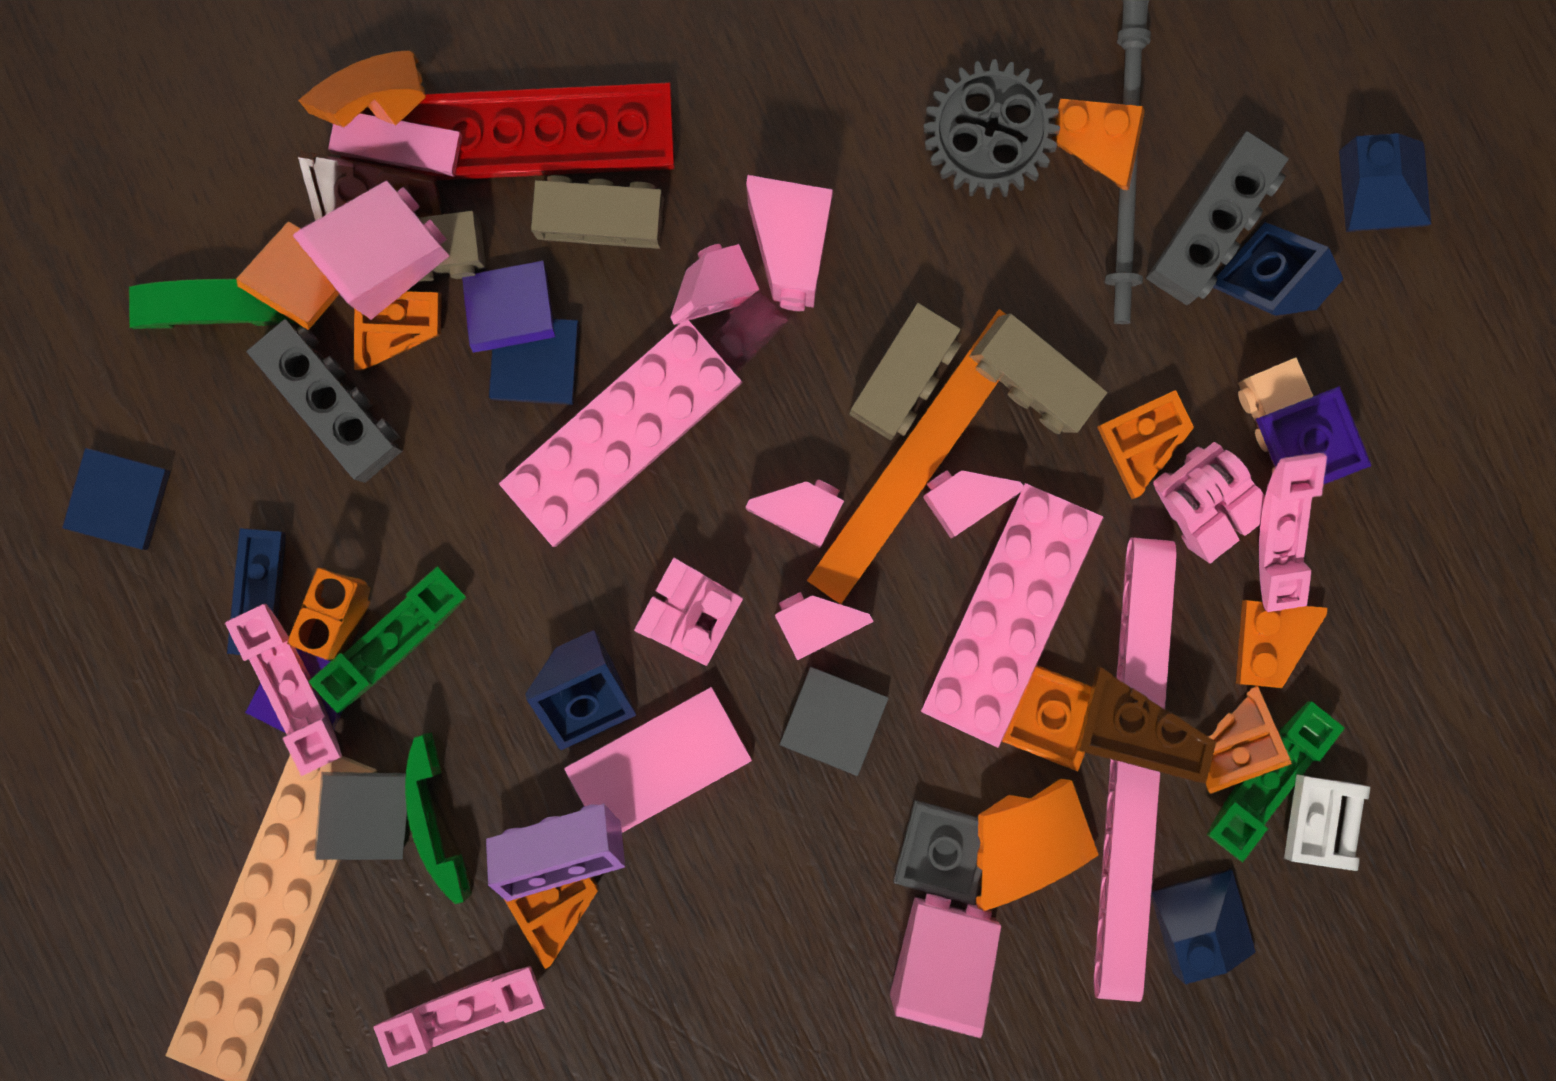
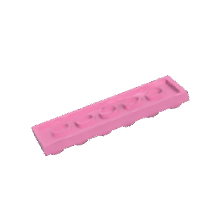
[499,321,743,547]
[921,483,1103,748]

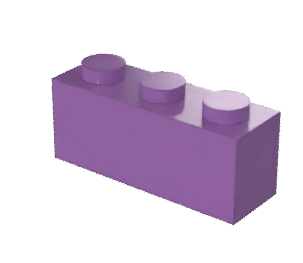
[486,804,625,901]

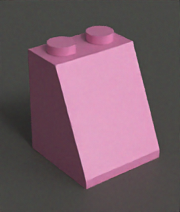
[746,175,833,311]
[293,180,449,319]
[890,893,1001,1038]

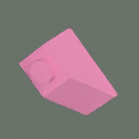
[671,244,759,325]
[923,470,1025,538]
[746,479,844,547]
[775,592,873,660]

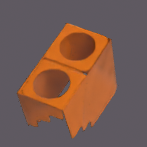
[287,568,371,660]

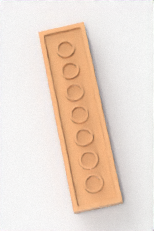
[165,754,378,1081]

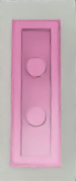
[328,113,462,176]

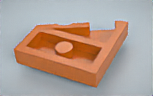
[1052,99,1145,190]
[354,291,442,370]
[1097,390,1194,499]
[1236,600,1328,688]
[1206,686,1292,794]
[503,877,600,969]

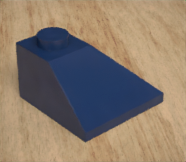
[1339,133,1431,232]
[1213,222,1344,316]
[525,630,636,751]
[1151,869,1256,984]

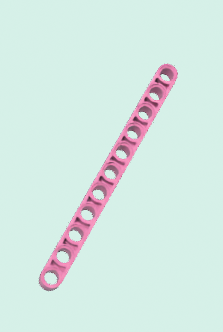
[1094,537,1176,1002]

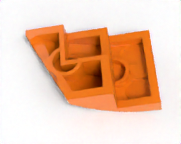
[298,50,426,128]
[976,779,1099,911]

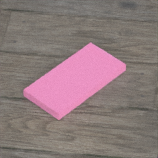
[564,687,752,833]

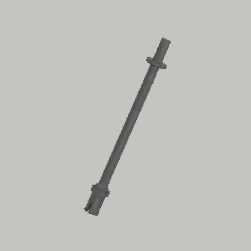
[1105,0,1151,324]

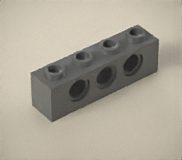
[1146,131,1289,305]
[246,319,402,483]

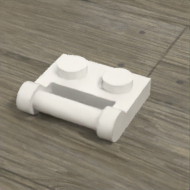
[1284,775,1371,871]

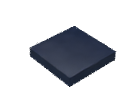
[489,319,579,405]
[62,448,170,550]

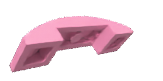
[1259,453,1327,612]
[225,603,342,776]
[373,966,546,1067]

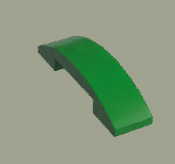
[129,279,297,329]
[308,567,466,713]
[1207,701,1345,862]
[405,732,472,904]

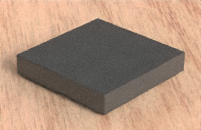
[780,666,888,776]
[314,772,407,860]
[892,799,982,906]

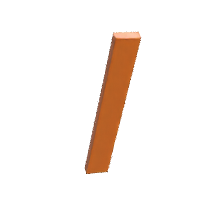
[807,309,1007,605]

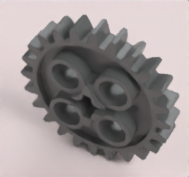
[924,59,1060,199]

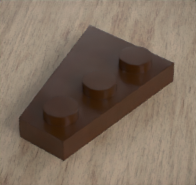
[298,151,444,221]
[1076,666,1216,784]

